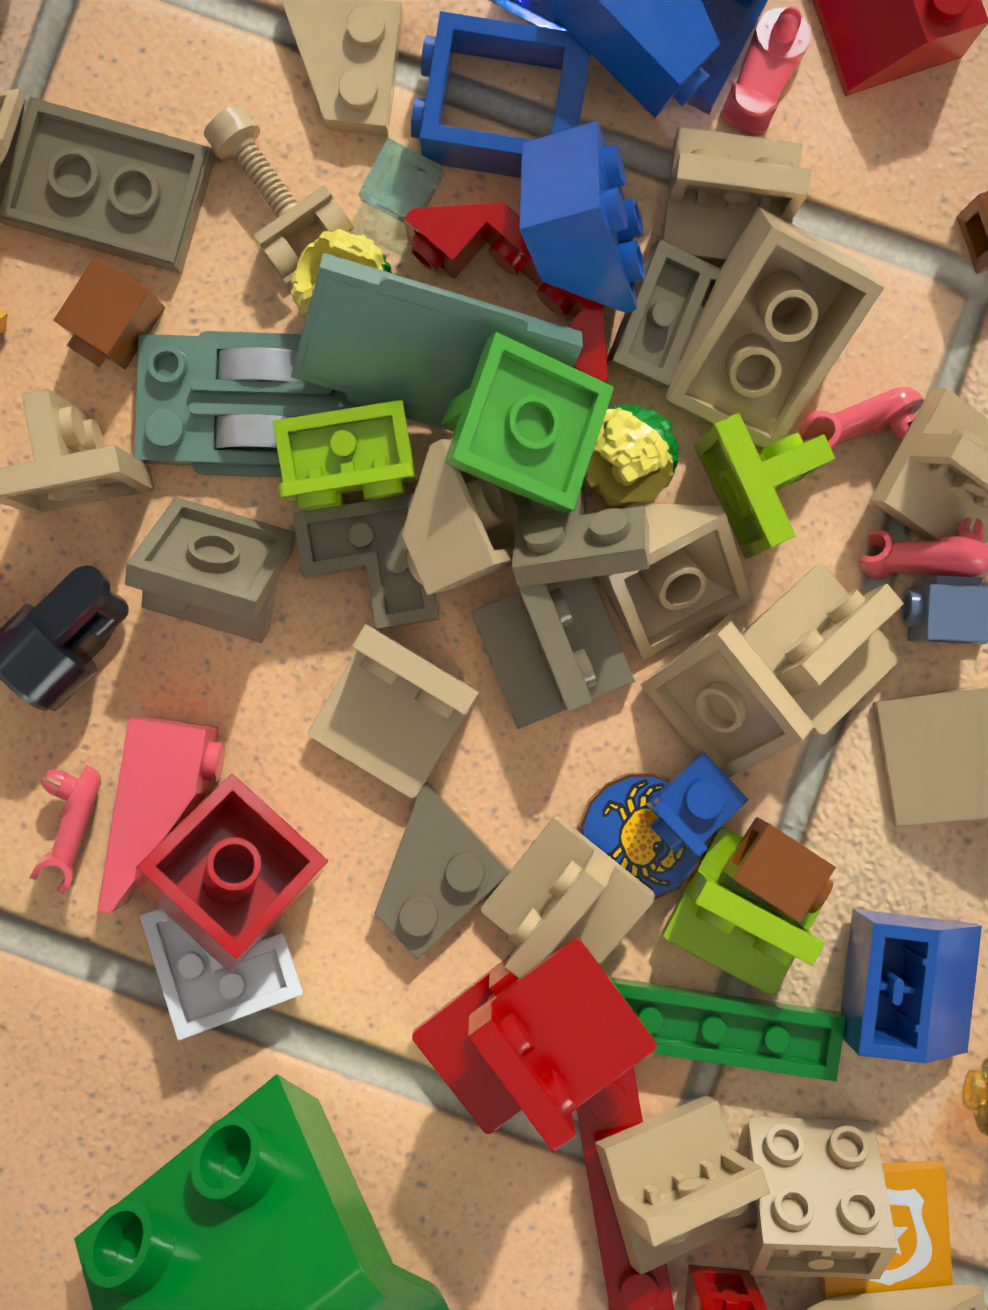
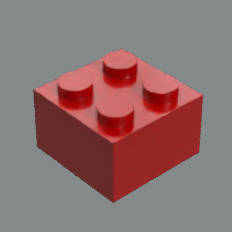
[135,773,329,973]

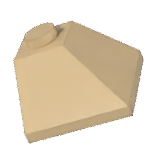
[402,439,518,595]
[596,503,753,661]

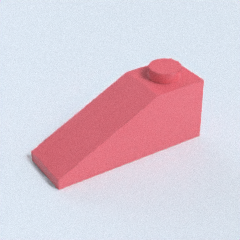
[97,716,225,914]

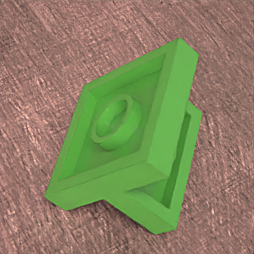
[441,332,614,514]

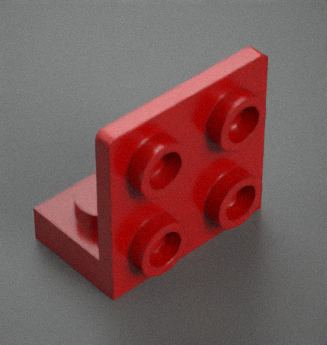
[468,937,657,1152]
[412,955,521,1134]

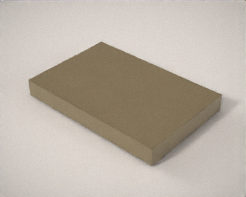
[0,97,216,274]

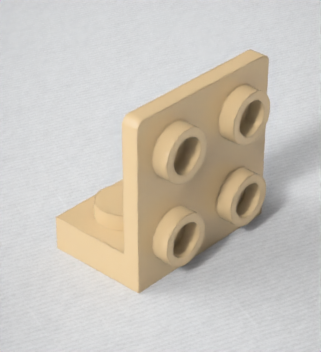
[308,624,479,798]
[747,1116,898,1279]

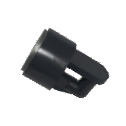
[0,565,129,711]

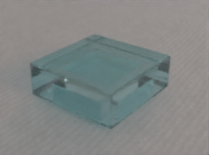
[359,138,444,224]

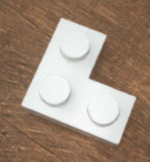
[140,909,304,1041]

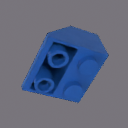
[520,120,645,313]
[841,909,982,1063]

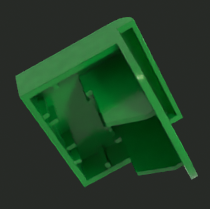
[74,1074,449,1310]

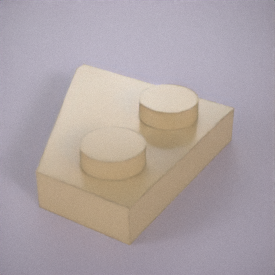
[281,0,403,136]

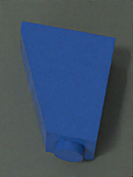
[544,0,720,118]

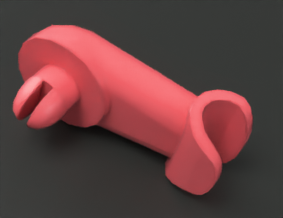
[721,6,812,135]
[798,387,924,452]
[859,517,988,580]
[29,765,101,894]

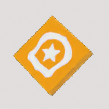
[820,1160,953,1300]

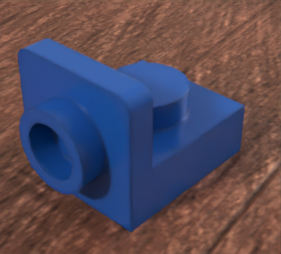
[646,752,749,857]

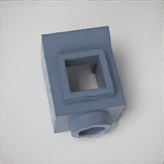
[900,575,988,644]

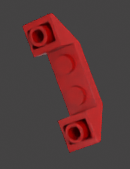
[404,202,608,383]

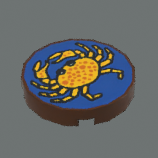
[579,772,705,899]

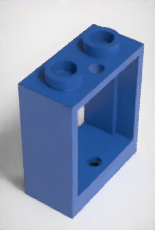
[411,11,591,178]

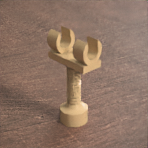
[204,104,356,284]

